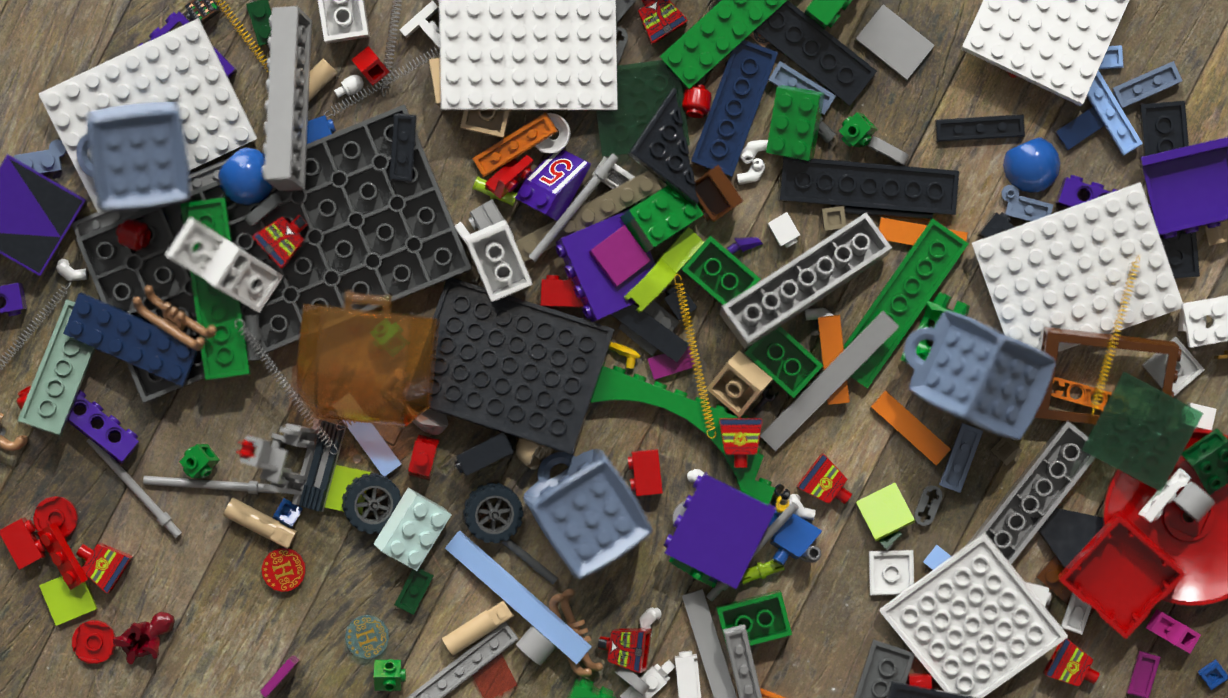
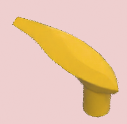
[609,342,641,369]

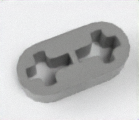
[867,136,909,165]
[615,666,650,695]

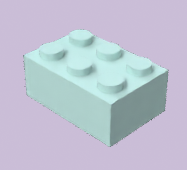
[374,488,452,571]

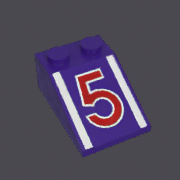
[515,149,591,221]

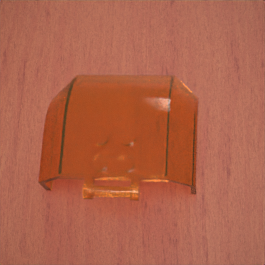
[297,291,440,427]

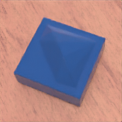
[272,498,303,529]
[1198,659,1228,690]

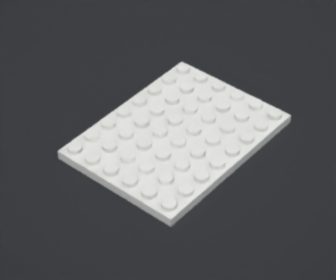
[439,0,617,110]
[39,18,257,213]
[972,183,1183,352]

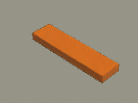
[472,113,558,177]
[878,217,968,254]
[818,315,850,405]
[870,390,951,466]

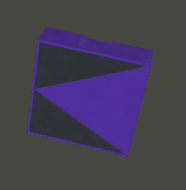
[0,153,86,276]

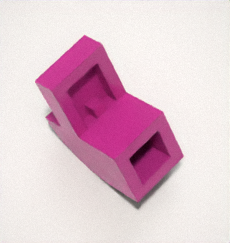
[1146,609,1201,654]

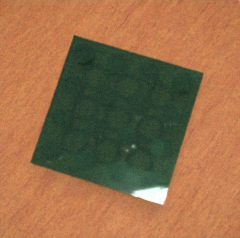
[596,60,690,157]
[1081,371,1203,492]

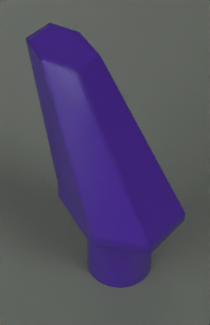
[727,237,763,254]

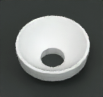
[535,113,571,153]

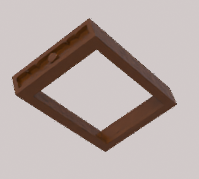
[1034,327,1181,432]

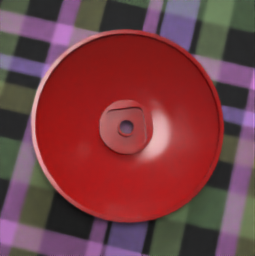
[1103,428,1228,606]

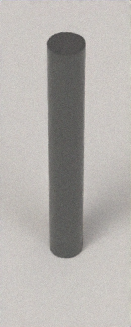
[502,539,558,585]

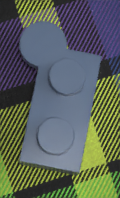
[14,139,67,174]
[1001,185,1054,222]

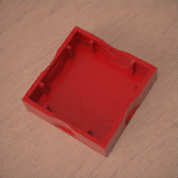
[1058,510,1187,639]

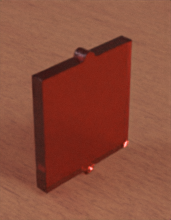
[472,653,518,698]

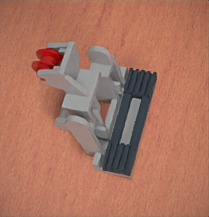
[236,418,346,512]

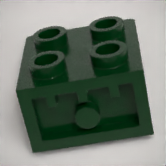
[1181,429,1228,495]

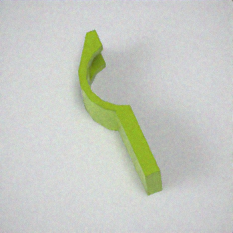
[623,227,704,313]

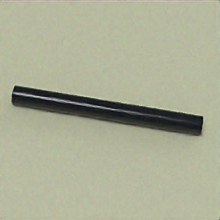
[845,206,933,220]

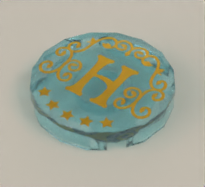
[345,614,390,659]

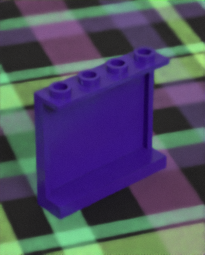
[1140,137,1228,239]
[556,209,666,322]
[663,472,776,589]

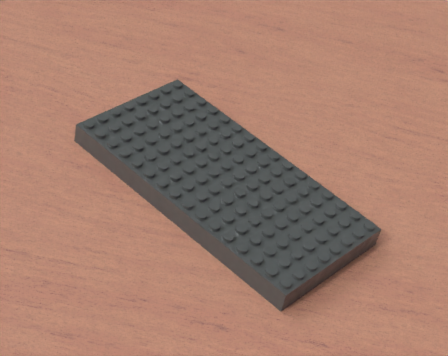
[76,104,473,403]

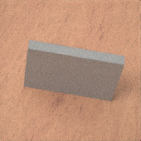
[855,4,935,80]

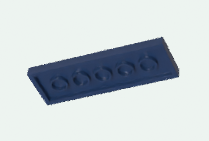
[691,40,778,177]
[63,293,199,386]

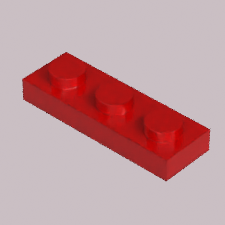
[38,522,88,590]

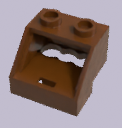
[694,165,743,223]

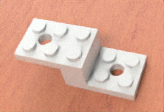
[166,217,284,313]
[1181,295,1228,347]

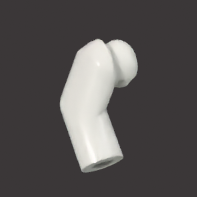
[740,139,768,164]
[737,158,765,185]
[56,259,88,281]
[805,308,833,320]
[789,494,816,520]
[639,607,662,637]

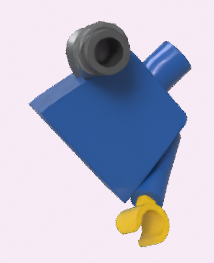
[768,496,822,565]

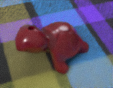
[113,612,175,665]

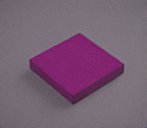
[589,225,651,287]
[260,655,299,698]

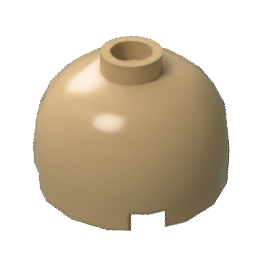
[515,437,553,470]

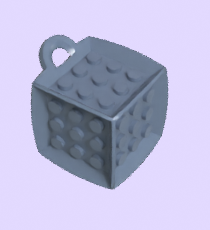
[77,102,191,209]
[904,310,1056,440]
[523,449,652,579]

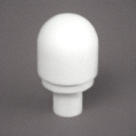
[334,75,364,98]

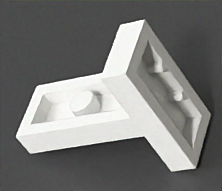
[400,0,440,48]

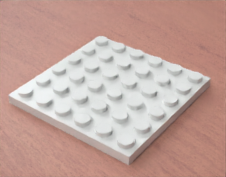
[961,0,1129,106]
[880,532,1067,698]

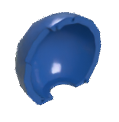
[1003,137,1061,193]
[218,148,274,205]

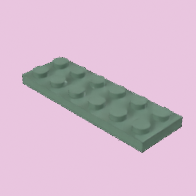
[18,299,96,437]

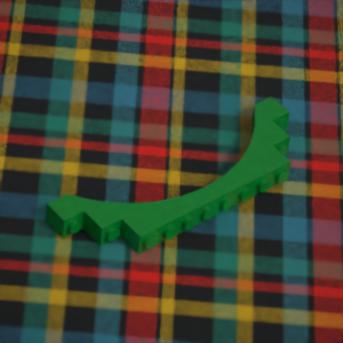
[591,362,775,504]

